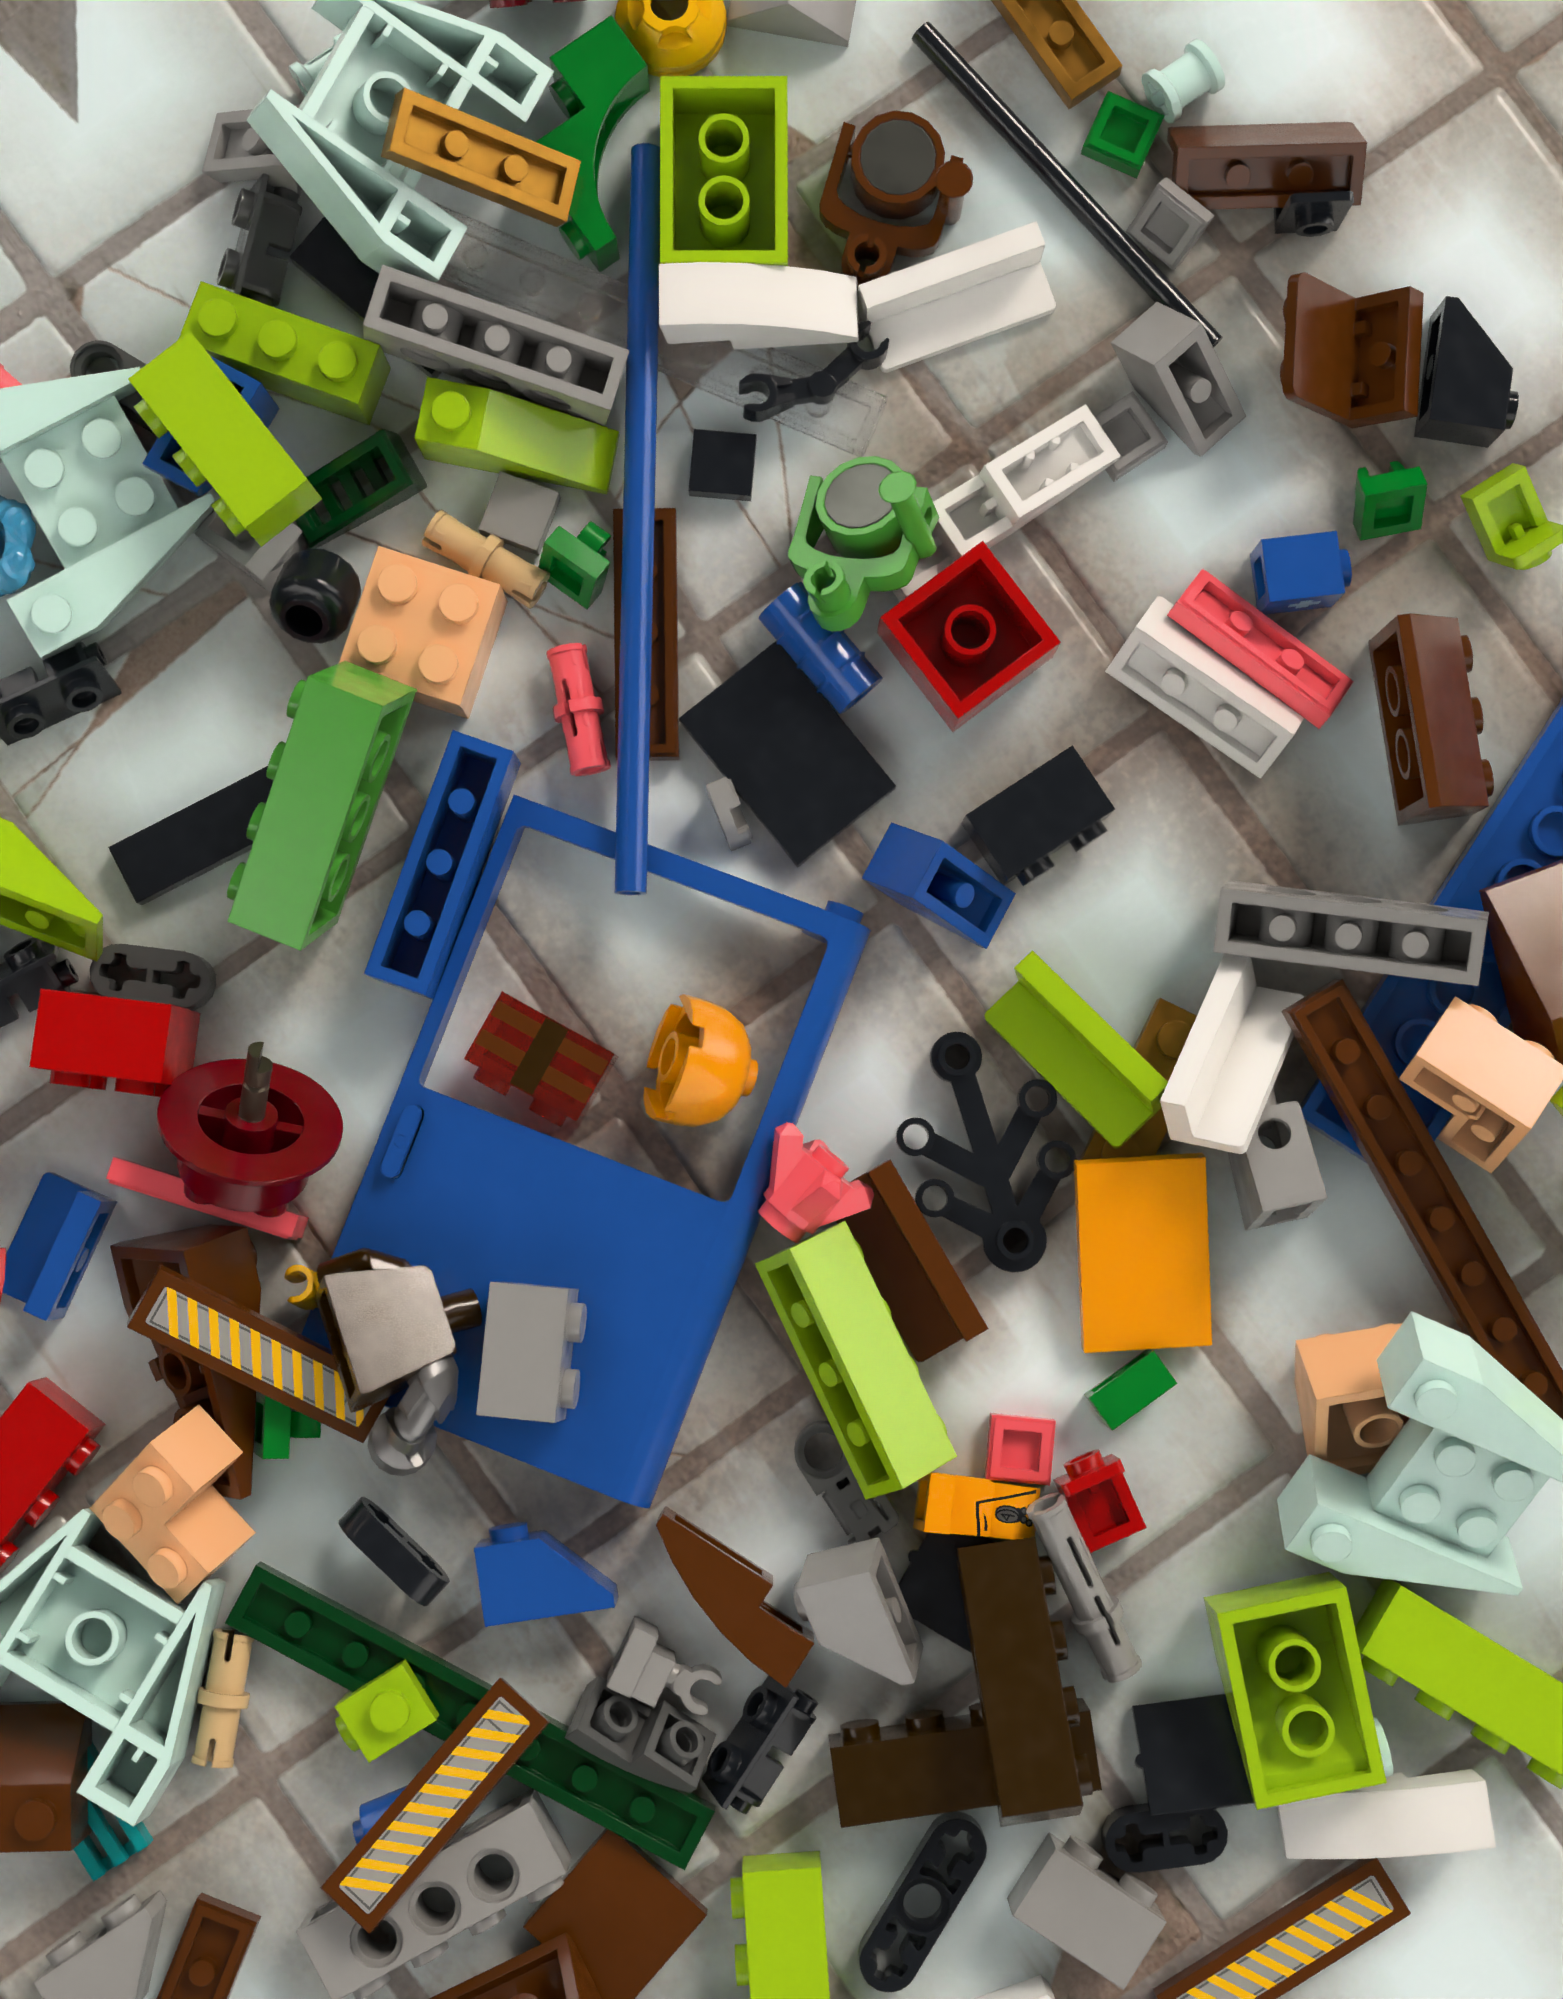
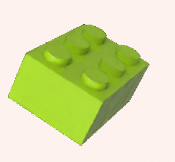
[660,76,788,266]

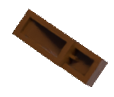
[656,1506,814,1688]

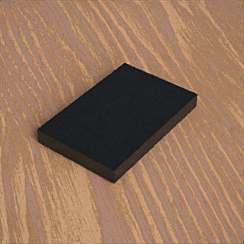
[679,641,896,867]

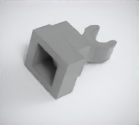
[606,1616,722,1715]

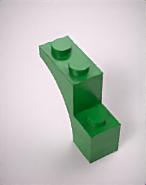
[536,15,650,272]

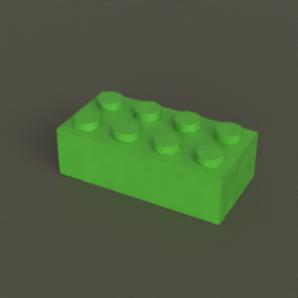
[227,661,417,951]

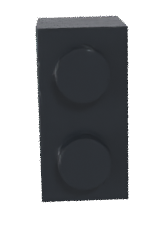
[961,745,1115,887]

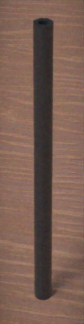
[912,21,1223,348]

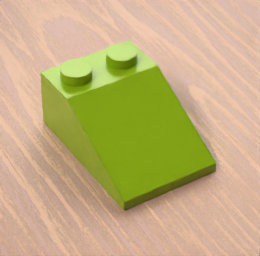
[1203,1572,1387,1810]

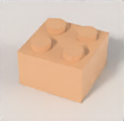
[339,546,508,719]

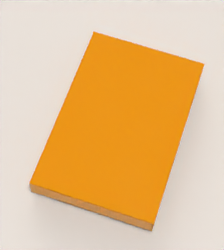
[1074,1152,1212,1353]

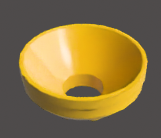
[615,0,727,77]

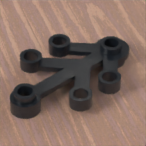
[896,1032,1077,1272]

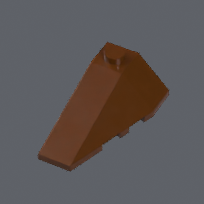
[110,1224,261,1500]

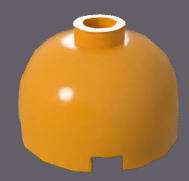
[643,994,758,1127]

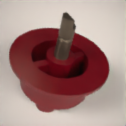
[157,1042,343,1217]

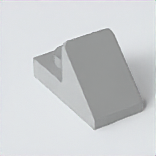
[202,104,302,198]
[195,510,308,592]

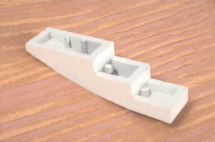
[892,404,1121,602]

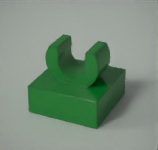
[1353,461,1428,541]
[538,521,612,610]
[253,1391,321,1459]

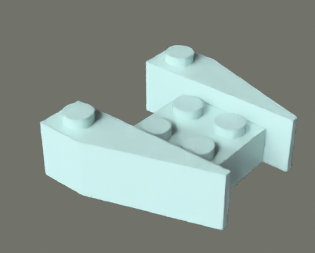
[246,0,554,283]
[0,367,215,659]
[1277,1311,1563,1596]
[0,1508,226,1827]

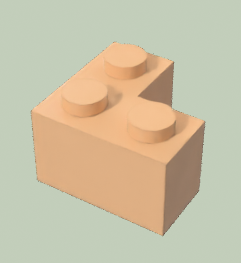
[1399,996,1563,1174]
[89,1405,256,1605]

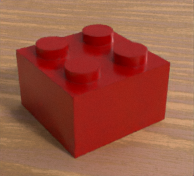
[877,541,1061,732]
[29,988,201,1097]

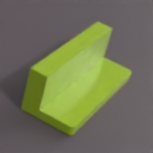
[984,950,1168,1149]

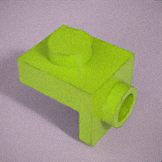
[1460,463,1563,570]
[334,1659,439,1763]

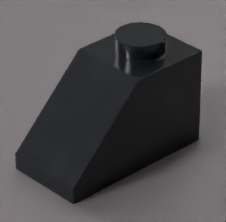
[1414,296,1519,448]

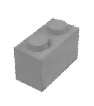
[476,1281,587,1423]
[1007,1832,1167,1990]

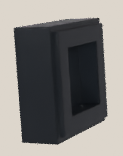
[688,429,757,501]

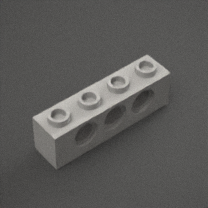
[363,264,630,426]
[1213,880,1489,986]
[296,1789,572,1999]

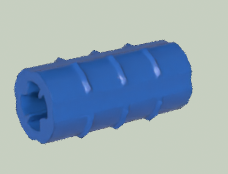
[758,582,883,714]

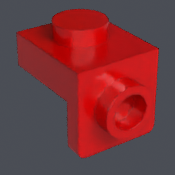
[1053,1449,1147,1553]

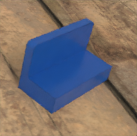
[2,1172,118,1321]

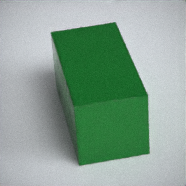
[1084,1349,1178,1431]

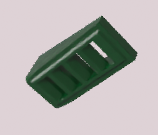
[295,429,427,549]

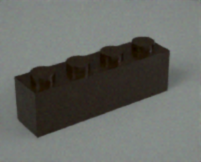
[957,1537,1093,1827]
[828,1698,1102,1828]

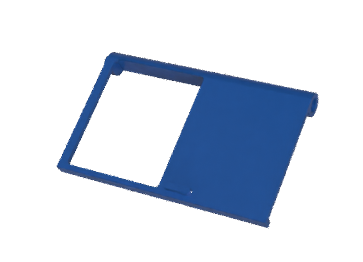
[301,795,871,1508]

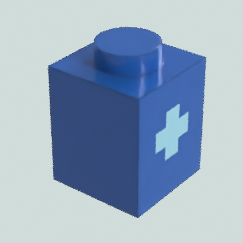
[1250,531,1352,615]

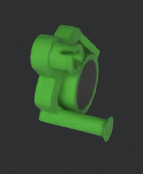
[788,456,939,632]

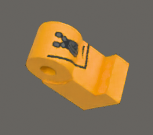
[913,1472,1040,1540]

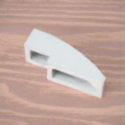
[659,262,859,350]
[1277,1769,1496,1859]

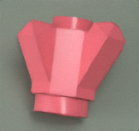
[758,1122,874,1243]

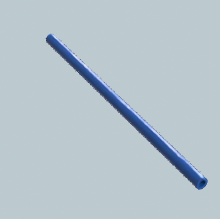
[614,143,660,895]

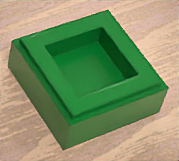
[1081,91,1165,179]

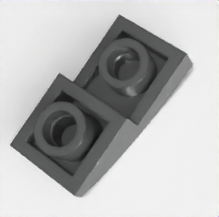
[565,1676,717,1793]

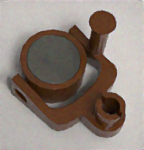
[819,111,973,287]

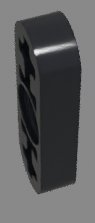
[858,1811,987,1992]

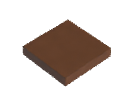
[523,1828,708,1999]

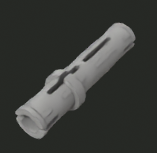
[1026,1492,1142,1683]

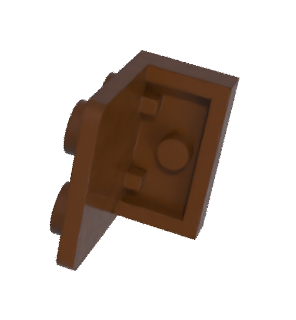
[1280,272,1424,429]

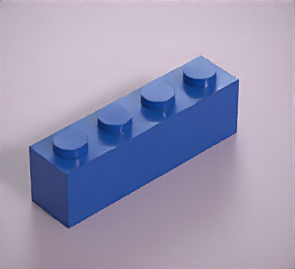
[364,730,521,1000]

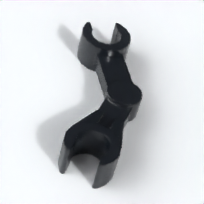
[738,321,889,422]

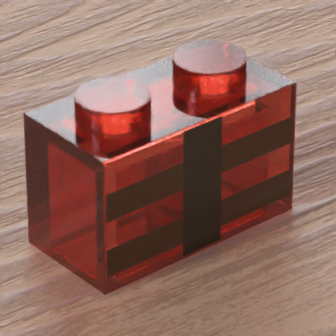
[464,991,618,1127]

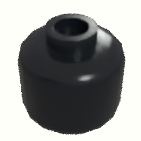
[269,548,361,644]

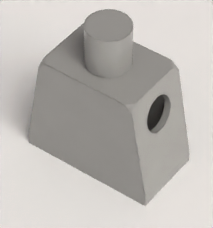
[1228,1088,1328,1231]

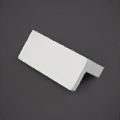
[858,221,1056,373]
[1105,596,1304,779]
[1160,954,1304,1154]

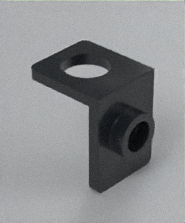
[1274,191,1354,237]

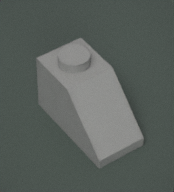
[1111,302,1246,457]
[793,1537,924,1686]

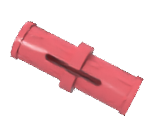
[546,643,611,776]

